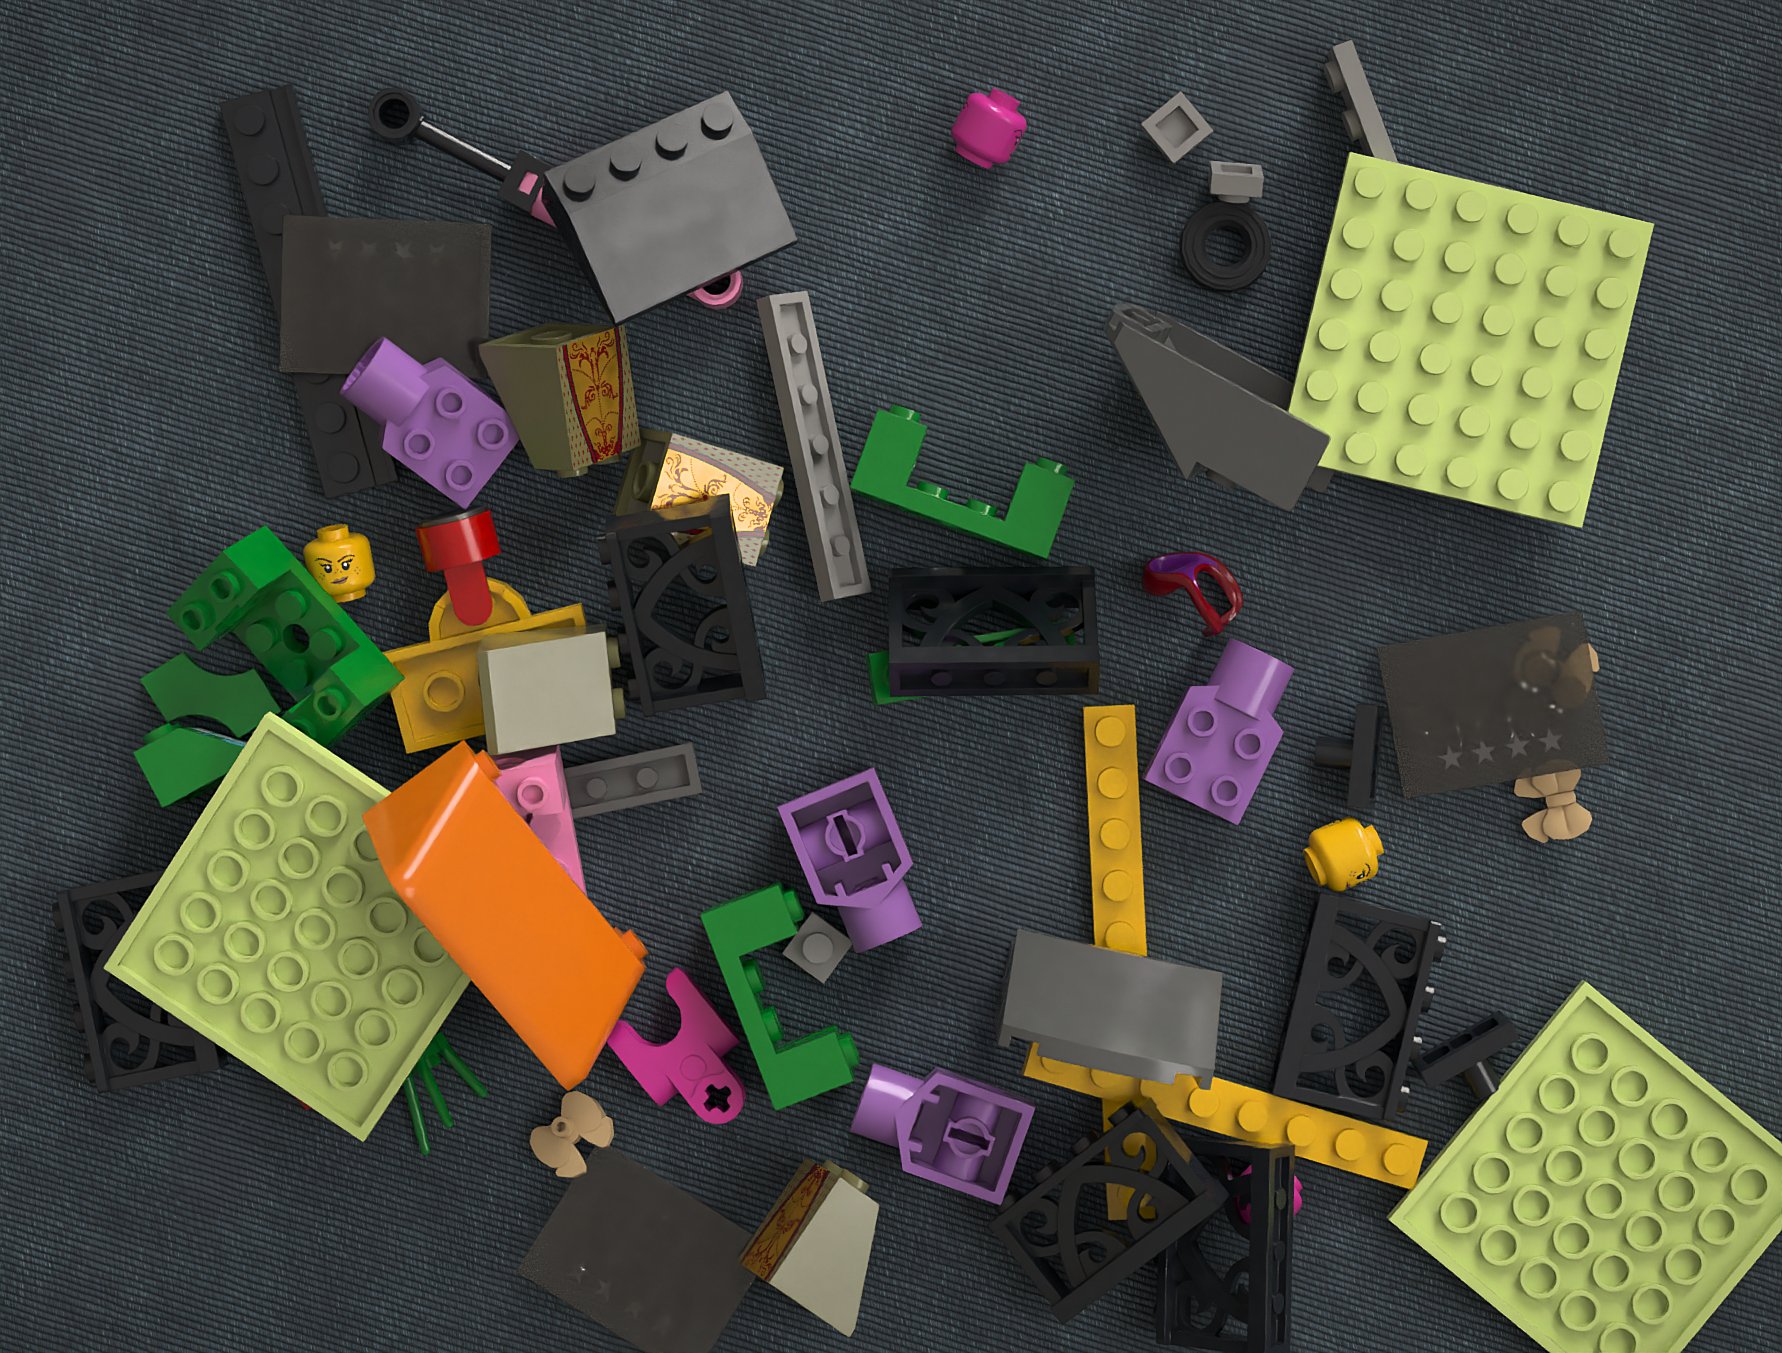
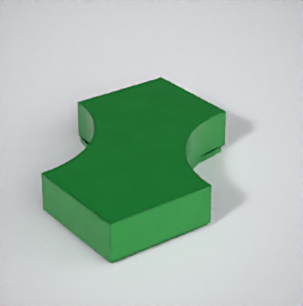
[140,652,284,739]

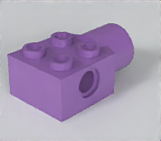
[340,336,520,510]
[1141,638,1295,825]
[777,767,922,953]
[850,1063,1036,1205]

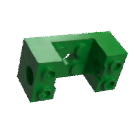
[850,404,1075,562]
[166,525,405,750]
[700,880,860,1111]

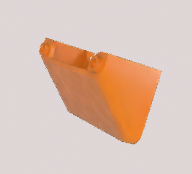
[361,740,649,1091]

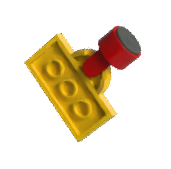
[382,505,587,754]

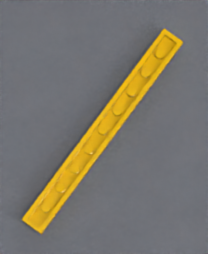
[1083,704,1157,1220]

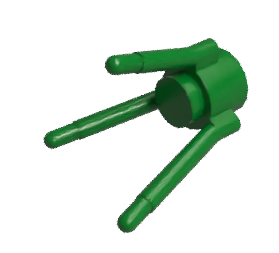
[403,1031,487,1155]

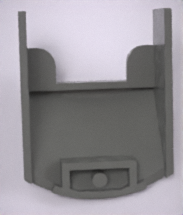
[1103,304,1336,511]
[994,929,1223,1090]

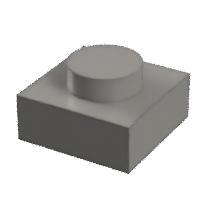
[1140,91,1213,166]
[1208,161,1264,203]
[782,911,852,984]

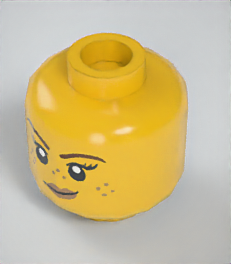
[303,524,375,603]
[1303,816,1384,892]

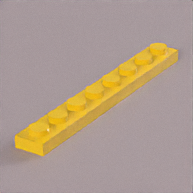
[1021,1041,1428,1190]

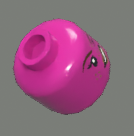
[951,88,1027,169]

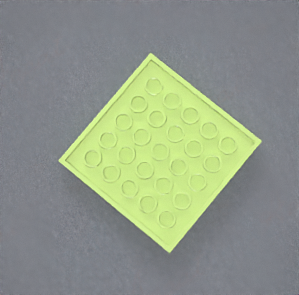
[1287,152,1654,529]
[104,712,471,1142]
[1387,980,1782,1353]

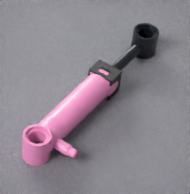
[368,87,743,310]

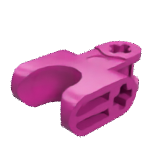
[606,967,746,1124]

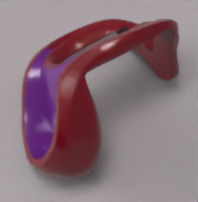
[1141,552,1243,637]

